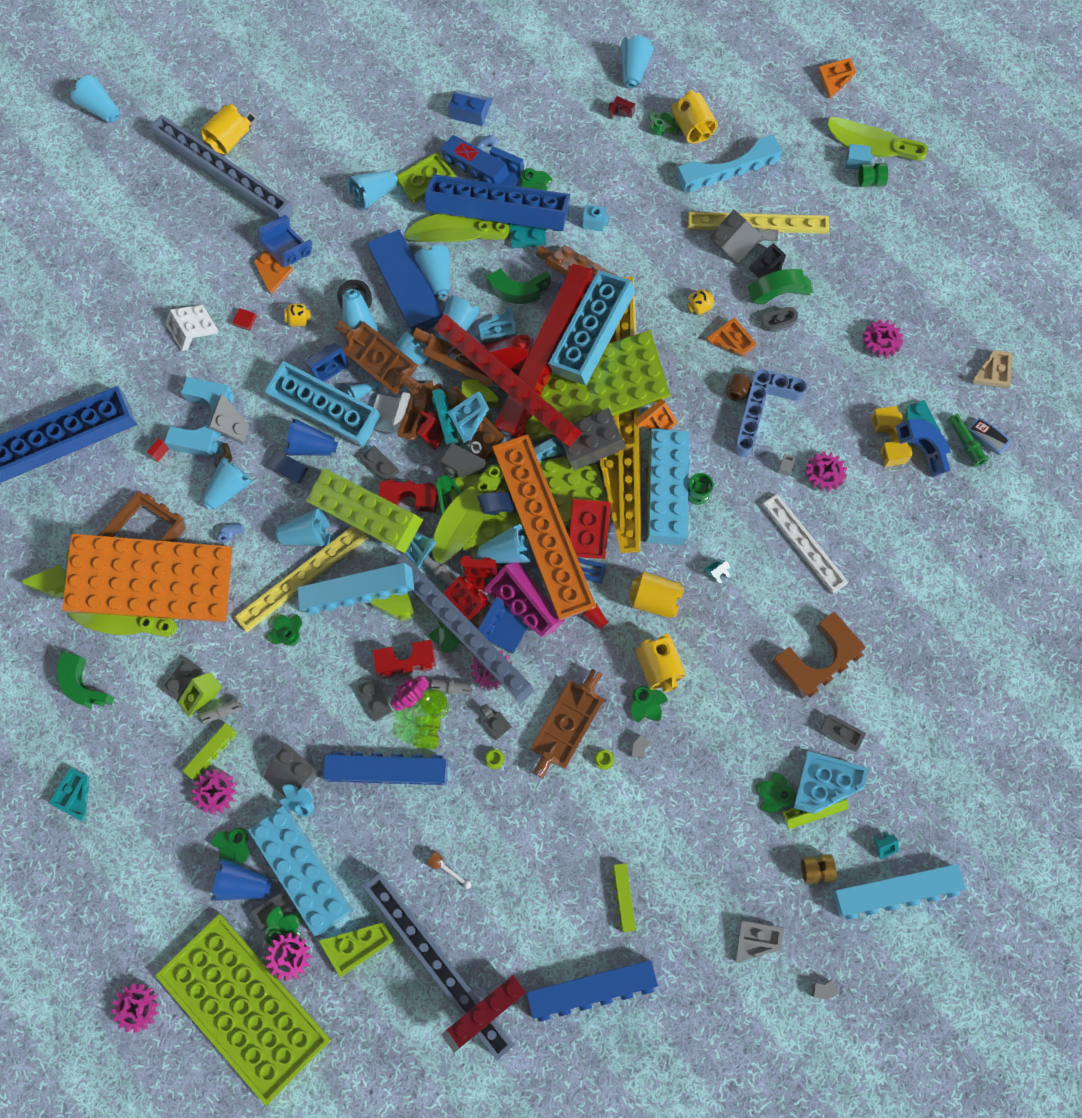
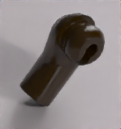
[214,443,232,468]

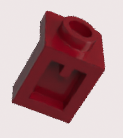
[608,96,635,120]

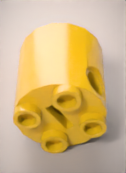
[671,90,718,144]
[200,103,251,155]
[629,571,685,619]
[635,634,687,693]

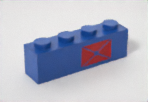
[440,135,509,184]

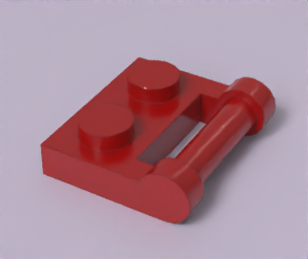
[460,556,498,578]

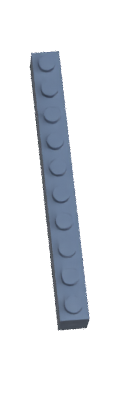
[150,114,294,220]
[388,553,534,705]
[363,873,515,1060]

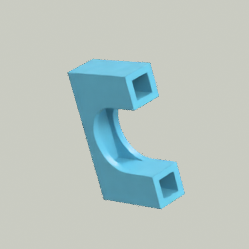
[164,377,234,458]

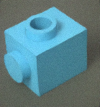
[845,144,873,170]
[583,204,609,232]

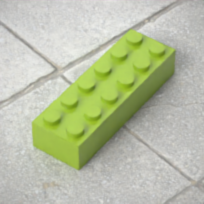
[306,468,423,553]

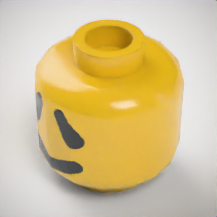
[687,288,715,316]
[284,303,311,327]

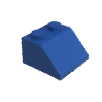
[449,90,493,126]
[304,343,349,382]

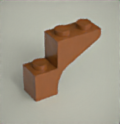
[398,380,434,440]

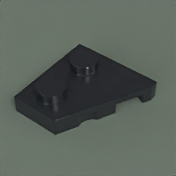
[748,243,786,278]

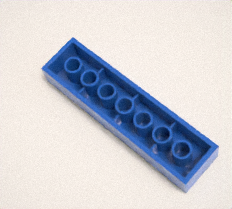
[425,174,570,231]
[0,385,137,483]

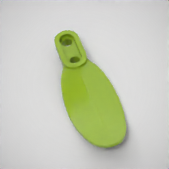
[828,117,928,161]
[405,214,510,242]
[432,465,504,563]
[68,612,177,637]

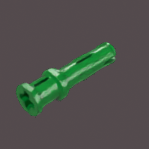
[948,413,989,467]

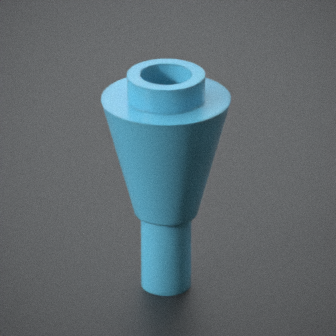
[346,381,380,400]

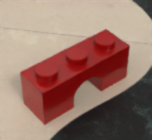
[379,480,438,513]
[373,640,436,679]

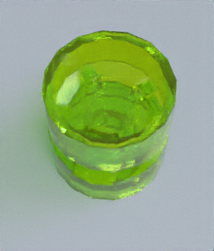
[421,689,450,720]
[413,716,441,749]

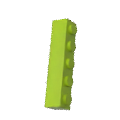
[183,723,237,780]
[782,798,849,829]
[611,863,636,932]

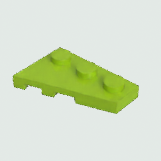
[319,922,395,978]

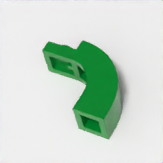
[486,268,551,304]
[748,269,813,305]
[57,652,114,709]

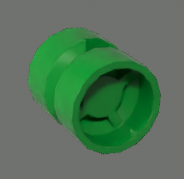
[858,163,888,187]
[688,473,714,505]

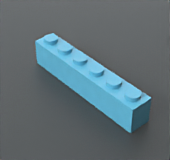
[298,563,414,615]
[832,864,966,920]

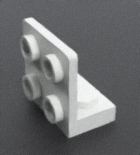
[166,305,218,351]
[373,392,411,434]

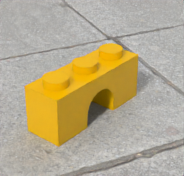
[871,406,912,467]

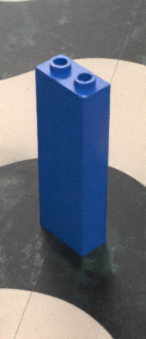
[367,229,443,336]

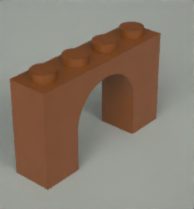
[772,611,866,699]

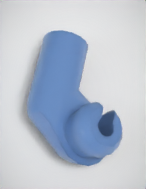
[475,135,497,150]
[217,524,244,543]

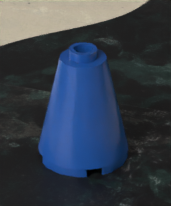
[285,419,338,456]
[211,858,272,901]

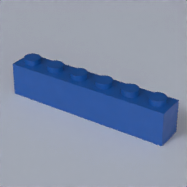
[323,752,448,786]
[527,960,658,1022]

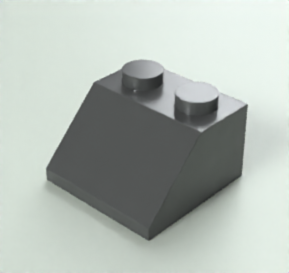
[709,209,763,264]
[441,443,487,479]
[263,743,320,797]

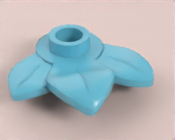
[279,784,315,817]

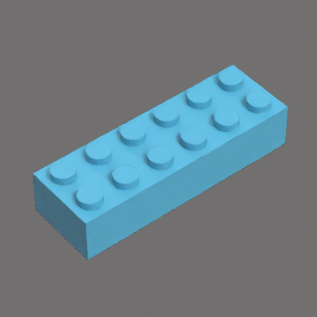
[548,270,635,385]
[264,361,381,448]
[646,429,689,545]
[248,806,353,936]

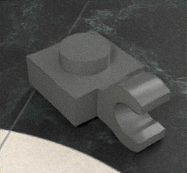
[480,704,512,740]

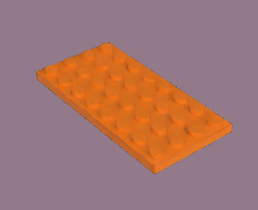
[62,534,232,622]

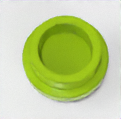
[485,749,505,769]
[594,749,614,770]

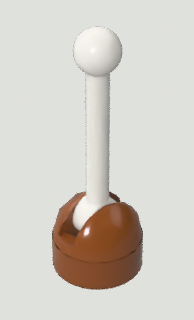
[426,851,471,889]

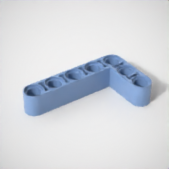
[735,369,807,457]

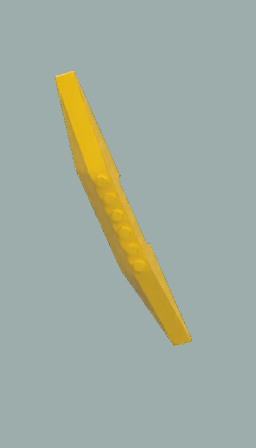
[600,276,642,554]

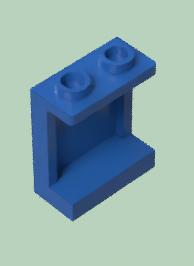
[257,215,312,267]

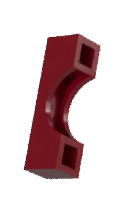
[441,975,526,1053]

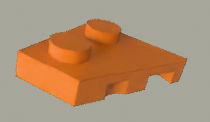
[818,57,856,98]
[254,250,293,294]
[706,317,757,357]
[633,399,678,431]

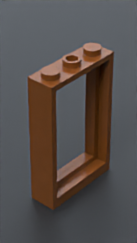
[98,491,186,542]

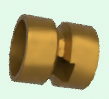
[801,854,837,884]

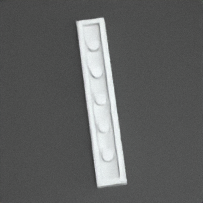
[761,494,848,594]

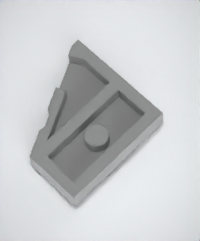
[207,395,250,443]
[735,920,784,963]

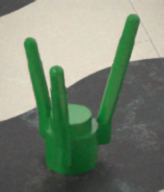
[435,475,462,514]

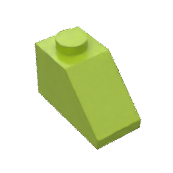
[461,379,499,408]
[22,565,67,597]
[370,592,415,621]
[178,672,222,717]

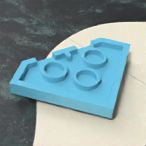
[794,751,869,814]

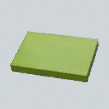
[397,152,456,204]

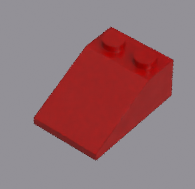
[483,334,534,370]

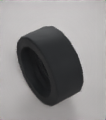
[337,279,372,309]

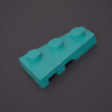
[432,389,462,445]

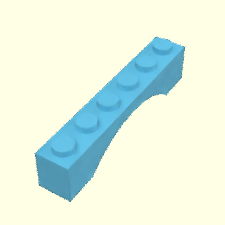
[677,134,782,193]

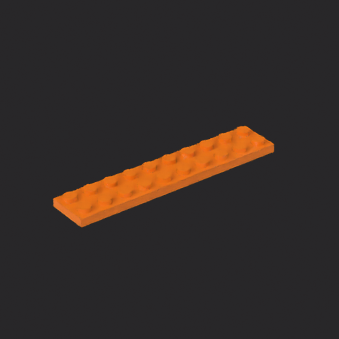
[492,434,596,621]

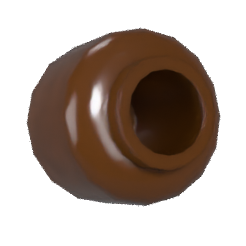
[725,373,752,401]

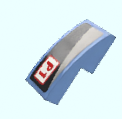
[968,417,1011,455]

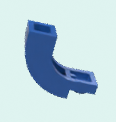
[895,419,951,477]

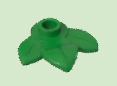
[649,110,680,135]
[521,168,552,191]
[266,614,302,646]
[429,620,460,653]
[630,686,668,723]
[755,773,796,813]
[210,827,249,865]
[264,906,302,946]

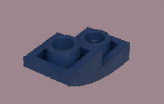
[266,450,309,484]
[477,492,516,515]

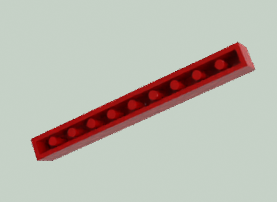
[494,264,596,439]
[434,314,582,446]

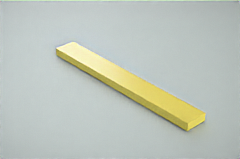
[688,212,829,234]
[234,526,369,632]

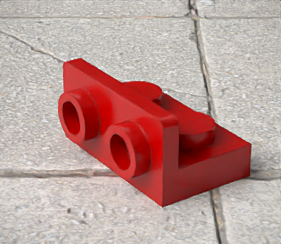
[417,410,444,450]
[443,577,490,621]

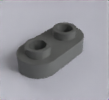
[762,307,798,332]

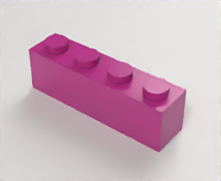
[484,563,565,637]

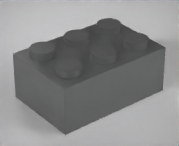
[561,408,626,471]

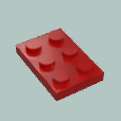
[568,499,611,559]

